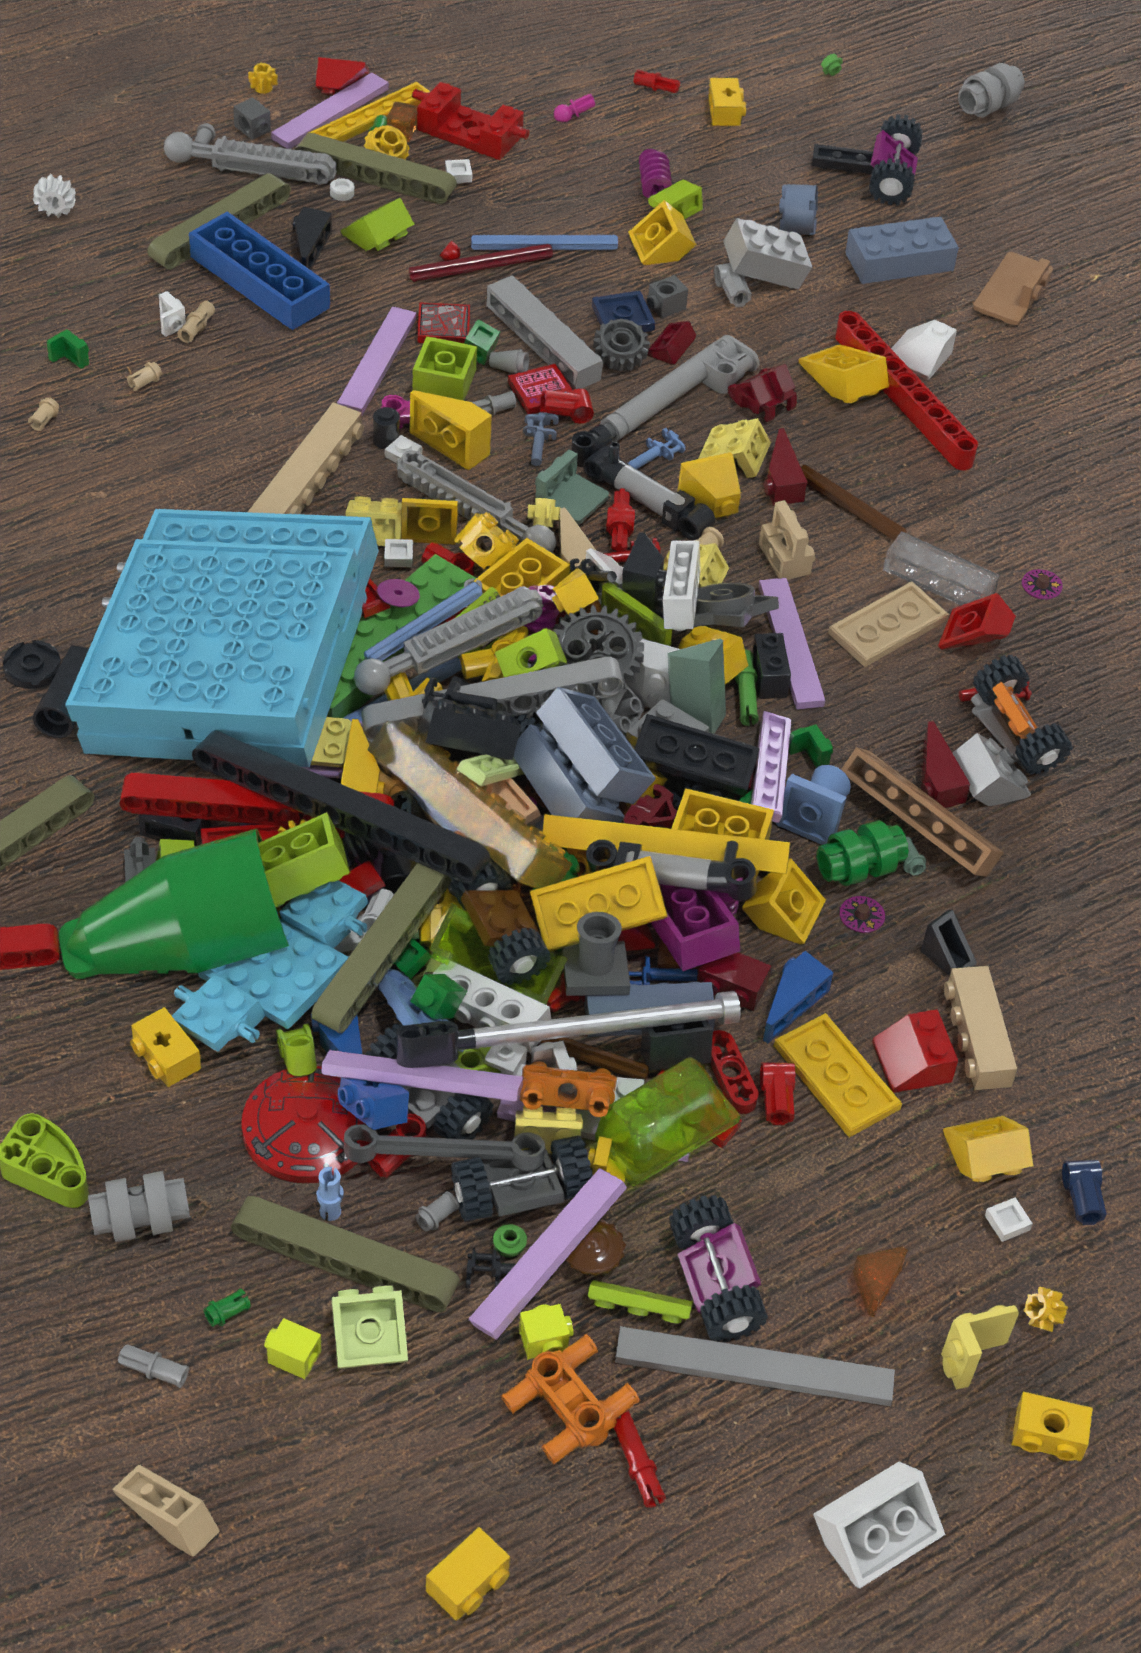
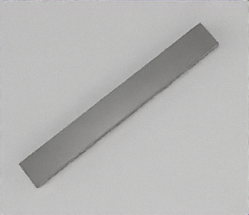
[615,1326,895,1406]

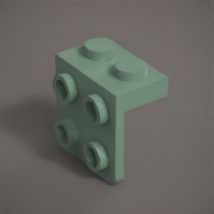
[535,449,609,524]

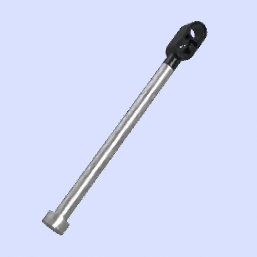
[396,991,741,1068]

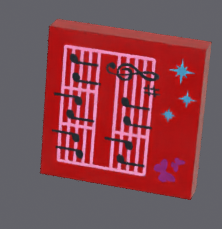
[508,364,572,414]

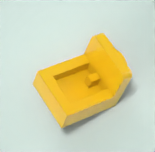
[588,1136,628,1182]

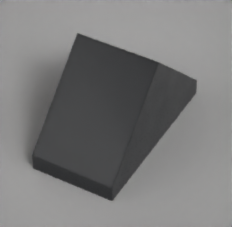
[921,910,977,976]

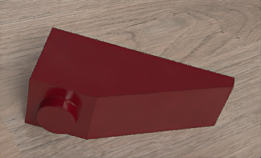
[764,428,807,506]
[921,721,970,808]

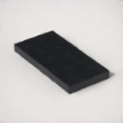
[634,714,760,797]

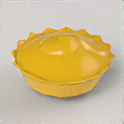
[364,125,409,160]

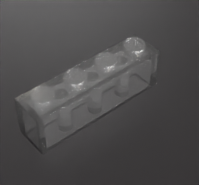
[883,531,1000,605]

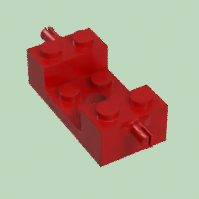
[412,82,530,160]

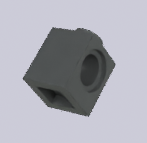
[233,97,271,140]
[647,275,688,318]

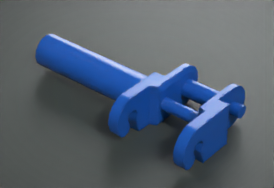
[629,956,697,985]

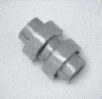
[958,63,1024,117]
[88,1171,190,1242]

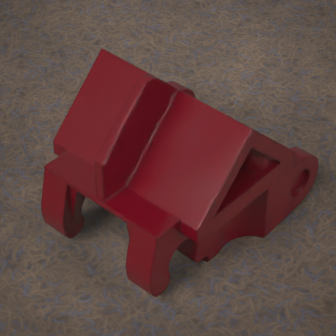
[727,363,797,422]
[623,784,678,829]

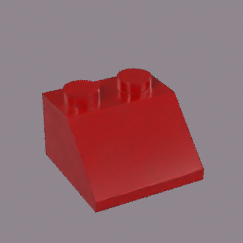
[872,1009,958,1093]

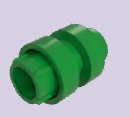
[816,820,909,886]

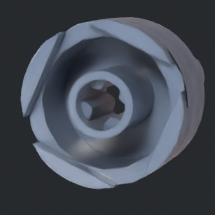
[780,184,818,235]

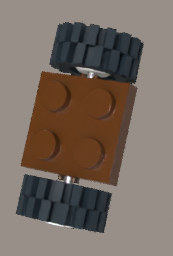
[450,856,550,985]

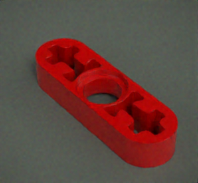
[710,1030,758,1114]

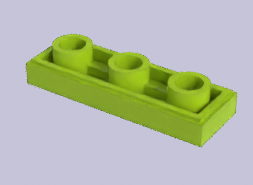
[588,1280,693,1323]

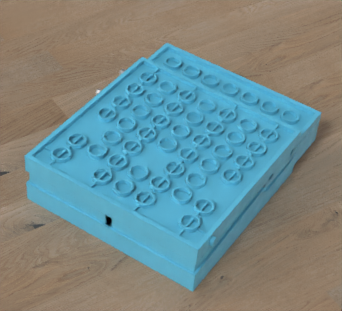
[65,509,379,767]

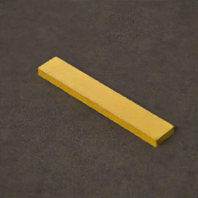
[307,82,430,142]

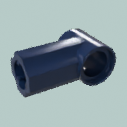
[1062,1160,1107,1225]

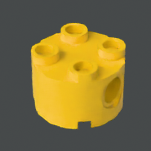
[454,512,519,569]

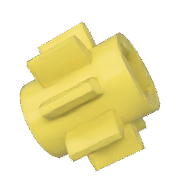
[527,498,561,528]

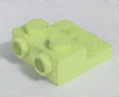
[331,1286,408,1369]

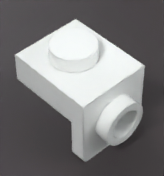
[159,291,186,337]
[531,1041,577,1092]
[485,1043,527,1077]

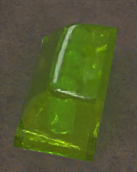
[595,1057,740,1187]

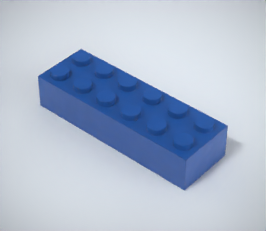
[189,212,330,330]

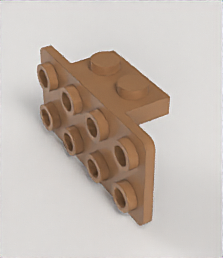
[973,252,1053,325]

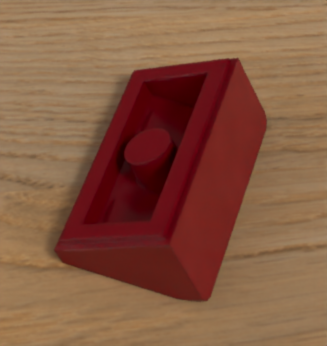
[647,321,696,365]

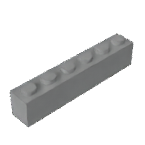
[487,275,603,390]

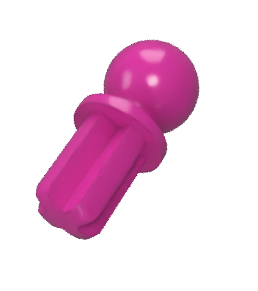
[554,94,596,122]

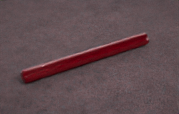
[409,244,553,282]

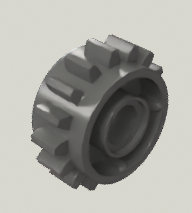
[593,319,650,371]

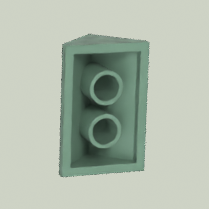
[667,638,726,734]

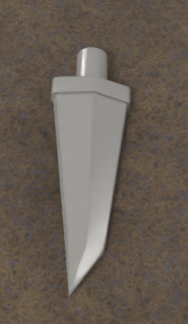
[971,693,1025,770]

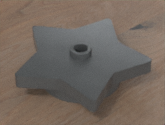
[694,583,779,627]

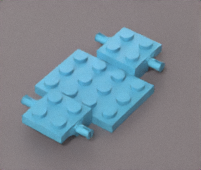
[172,880,369,1052]

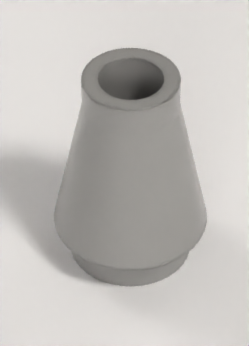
[489,349,529,374]

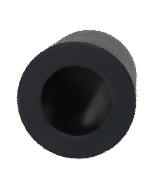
[373,407,400,449]

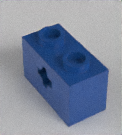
[338,1077,409,1130]

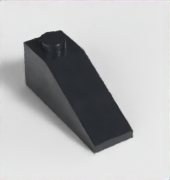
[292,207,332,270]

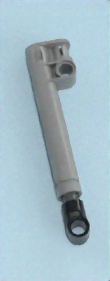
[571,335,760,467]

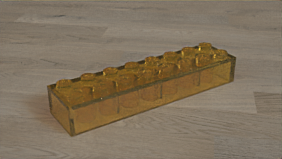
[367,720,573,889]

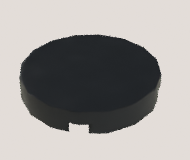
[3,640,61,689]

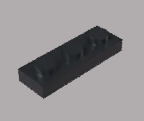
[812,144,874,175]

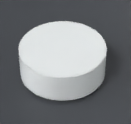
[330,178,354,201]

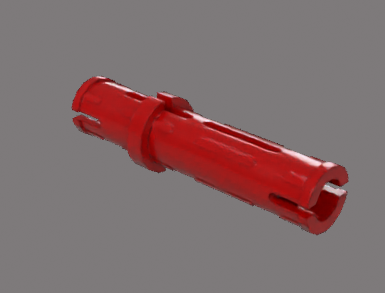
[613,1409,666,1508]

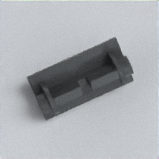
[124,837,156,882]

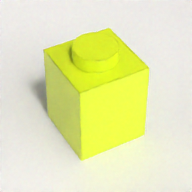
[264,1318,321,1379]

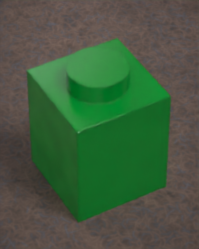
[410,974,468,1019]

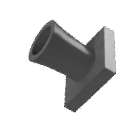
[561,912,630,996]

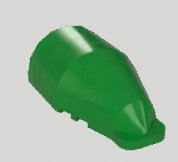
[59,829,289,979]

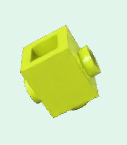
[519,1304,574,1359]

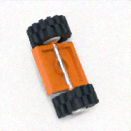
[973,655,1073,775]

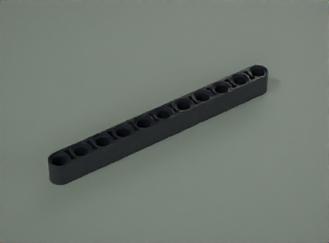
[192,731,491,883]

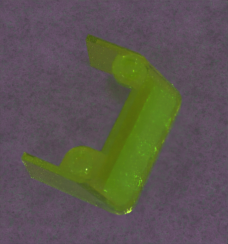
[428,903,568,1005]

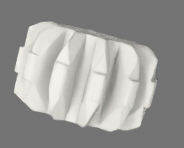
[33,173,76,218]

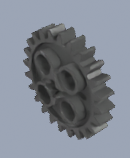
[554,605,644,689]

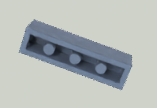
[584,981,715,1037]

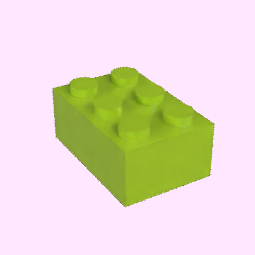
[258,813,350,907]

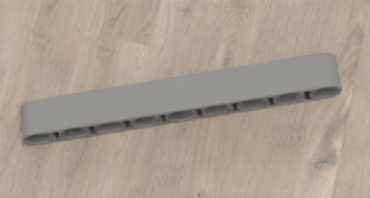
[361,657,624,744]

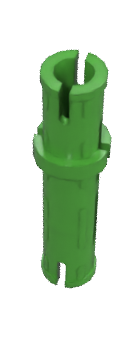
[735,650,759,726]

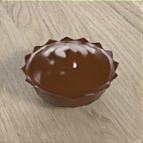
[565,1219,626,1276]

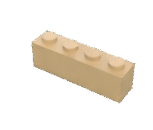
[944,966,1017,1090]

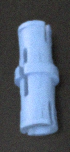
[316,1167,344,1221]

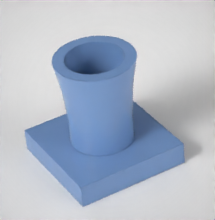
[776,765,851,845]

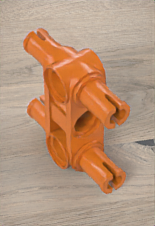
[519,1061,617,1117]
[501,1334,640,1465]

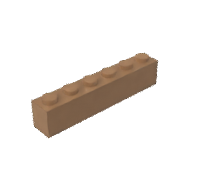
[841,747,1004,877]

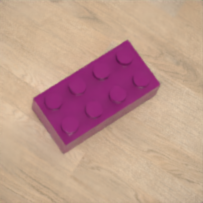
[650,884,740,971]

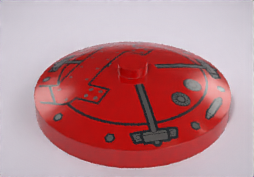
[242,1066,370,1184]

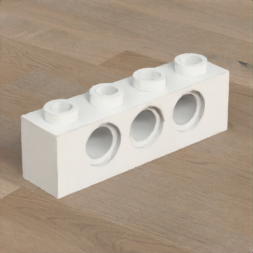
[663,541,701,631]
[433,959,551,1053]

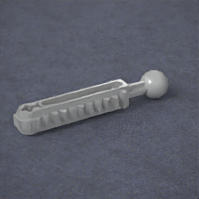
[164,132,336,184]
[397,450,556,553]
[353,587,543,695]

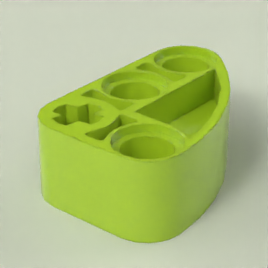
[0,1113,89,1208]

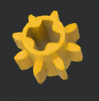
[248,63,278,94]
[1024,1287,1068,1332]

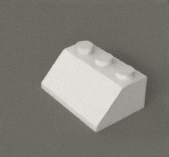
[813,1462,945,1589]

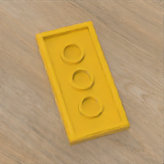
[530,856,668,952]
[774,1013,902,1138]

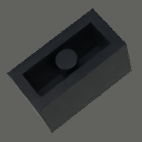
[641,1020,713,1071]

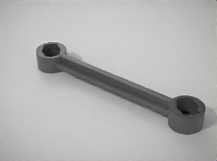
[344,1124,545,1171]

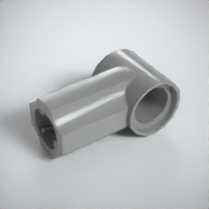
[714,263,751,307]

